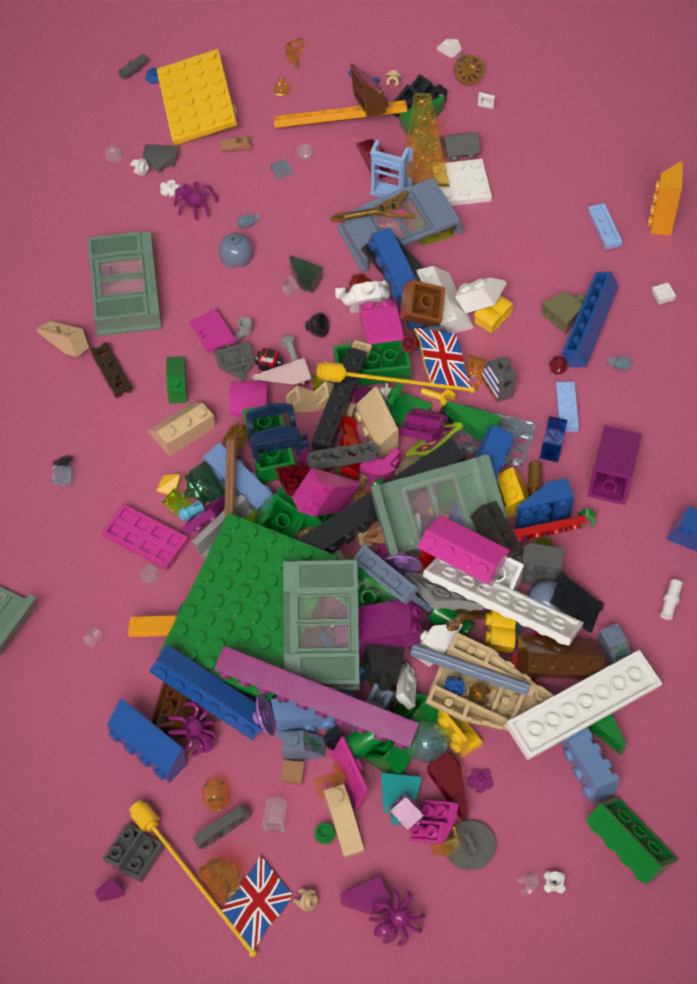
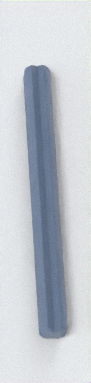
[410,644,530,695]

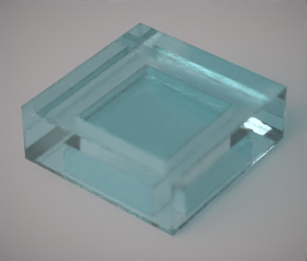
[270,159,292,179]
[52,464,74,486]

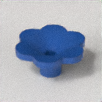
[145,67,159,84]

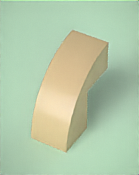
[286,381,334,412]

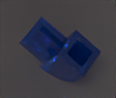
[539,416,568,463]

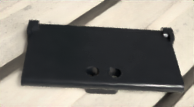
[550,572,604,633]

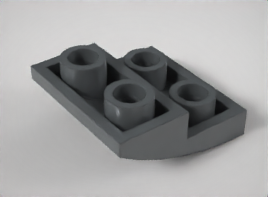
[102,823,165,883]

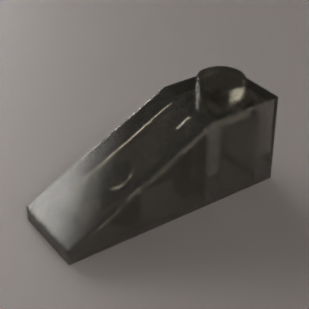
[470,501,524,558]

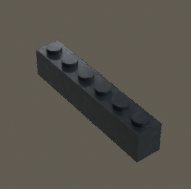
[311,347,367,451]

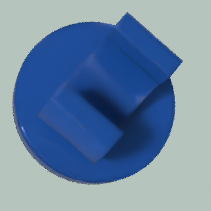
[444,676,465,696]

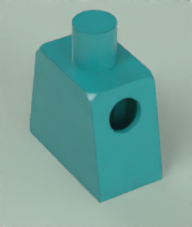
[381,773,422,825]

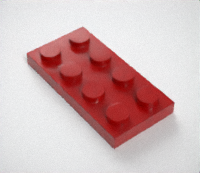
[501,515,587,544]

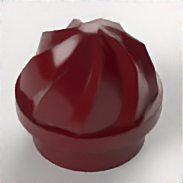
[549,356,568,375]

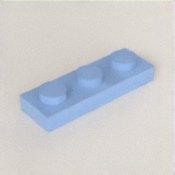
[587,203,623,250]
[555,382,579,432]

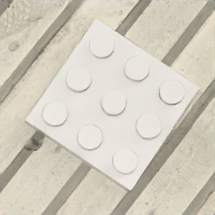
[432,159,492,206]

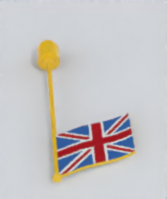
[317,328,475,394]
[129,800,292,957]

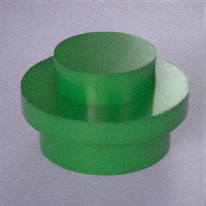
[314,823,336,844]

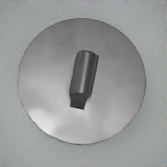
[444,821,496,870]

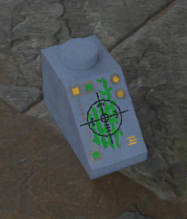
[597,623,631,665]
[281,730,325,761]

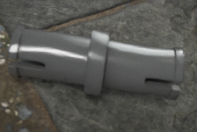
[118,54,148,79]

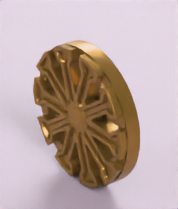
[454,54,484,85]
[221,423,247,454]

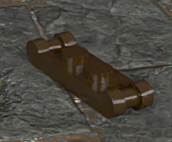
[90,342,133,398]

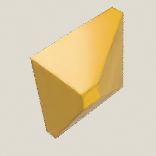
[156,474,181,497]

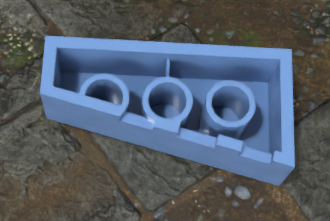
[559,727,620,804]

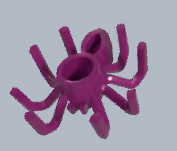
[174,181,219,221]
[168,702,216,757]
[369,887,426,946]

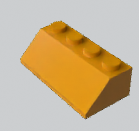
[647,162,683,236]

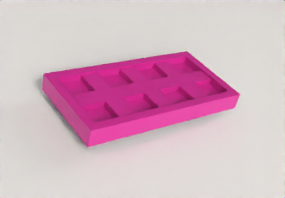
[101,504,189,570]

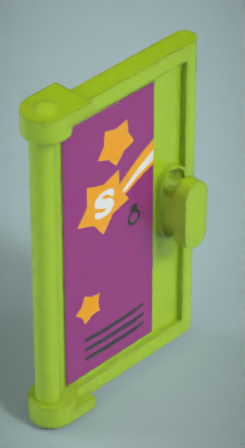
[406,422,463,456]

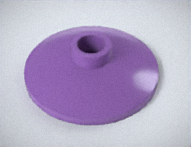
[383,552,422,574]
[253,695,275,736]

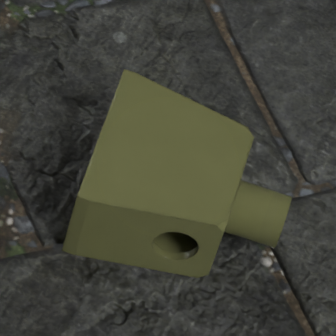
[541,291,585,334]

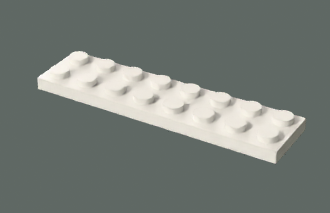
[422,558,584,646]
[505,650,663,760]

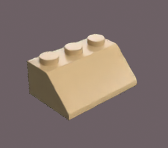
[354,387,399,458]
[148,402,215,456]

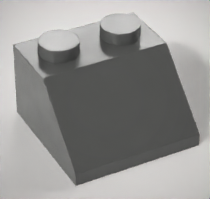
[439,132,480,160]

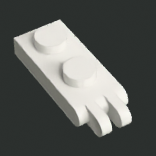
[396,662,417,710]

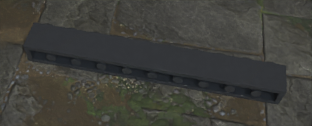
[298,438,466,554]

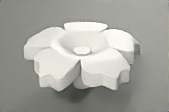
[160,179,180,197]

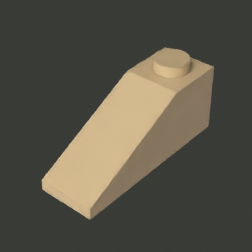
[36,320,89,357]
[324,784,364,858]

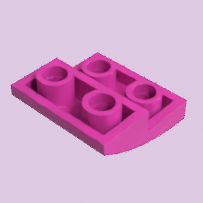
[229,382,267,416]
[410,800,459,845]

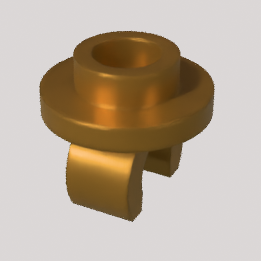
[469,682,491,705]

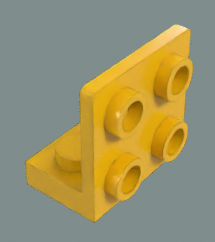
[437,710,483,758]

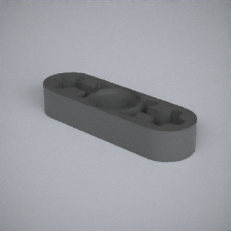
[193,805,251,849]

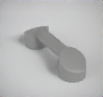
[216,317,253,350]
[281,334,299,362]

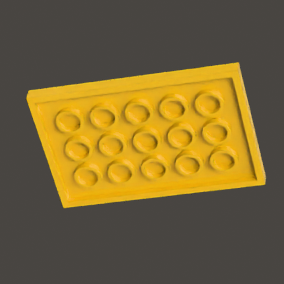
[157,49,237,146]

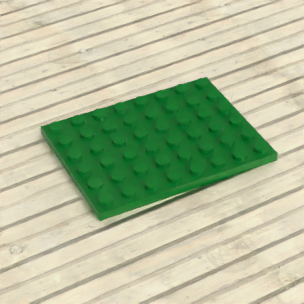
[159,513,338,703]

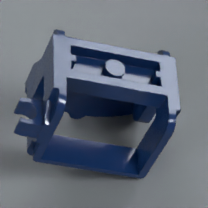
[246,403,309,463]

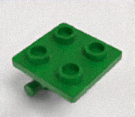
[386,382,432,426]

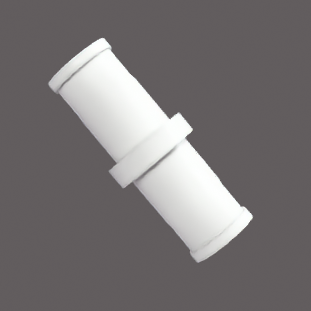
[660,579,683,620]

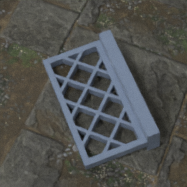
[352,545,433,613]

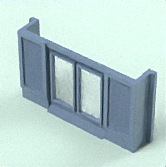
[337,178,464,273]

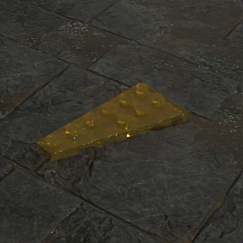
[405,93,450,187]

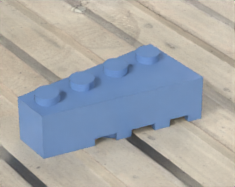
[199,442,273,513]
[271,691,354,739]

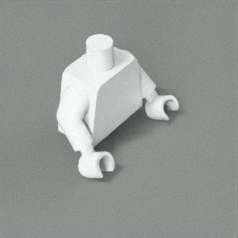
[335,280,390,313]

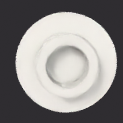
[130,158,149,176]

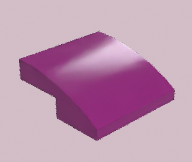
[398,408,448,442]

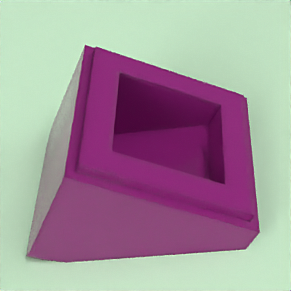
[95,878,124,902]

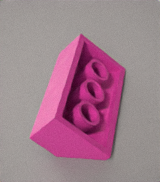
[417,515,511,586]

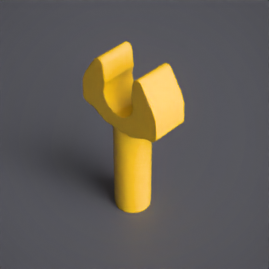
[421,387,456,407]

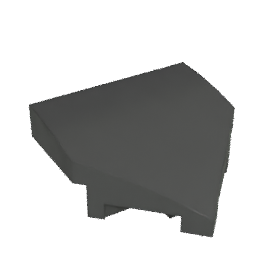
[143,144,179,172]
[214,341,255,381]

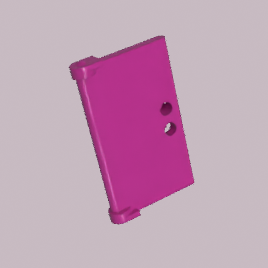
[189,308,237,353]
[329,737,369,809]

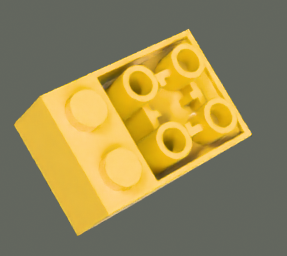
[497,467,529,517]

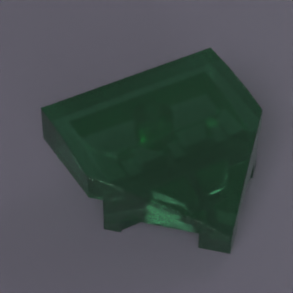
[184,461,225,505]

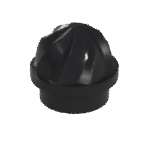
[324,728,344,750]

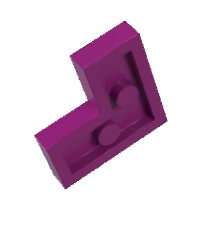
[182,495,225,534]

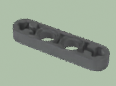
[307,442,379,469]

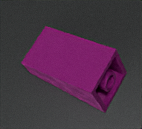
[587,426,642,505]
[336,600,422,664]

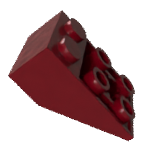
[275,464,336,496]

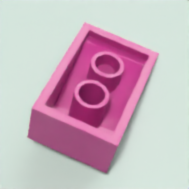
[359,299,404,344]
[292,468,360,516]

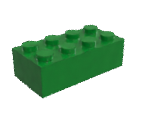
[333,340,411,386]
[242,403,295,483]

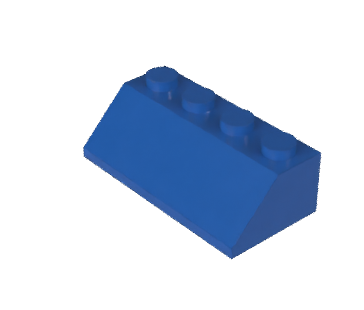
[107,699,187,783]

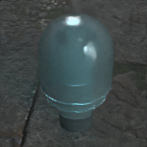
[236,213,260,229]
[606,356,633,371]

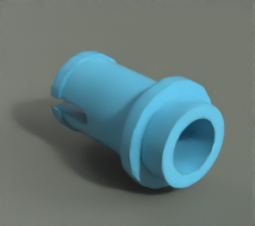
[178,500,204,521]

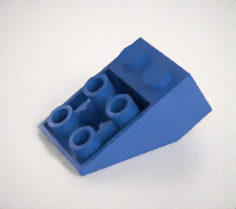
[514,478,574,529]

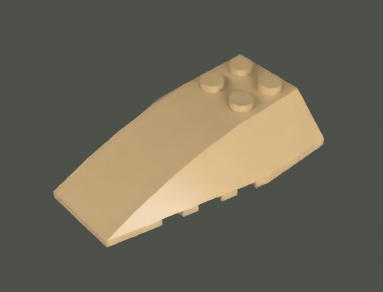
[425,632,554,731]

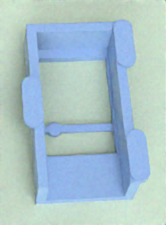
[370,140,413,197]

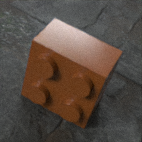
[399,280,445,326]

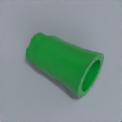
[428,608,475,637]
[344,731,383,761]

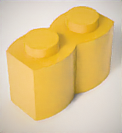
[474,295,514,334]
[484,609,516,653]

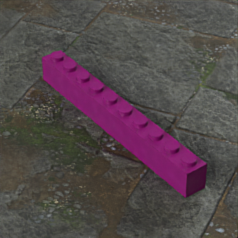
[214,646,420,750]

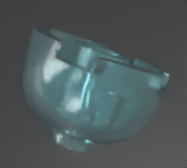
[407,721,449,763]

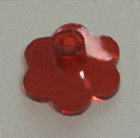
[349,273,371,287]

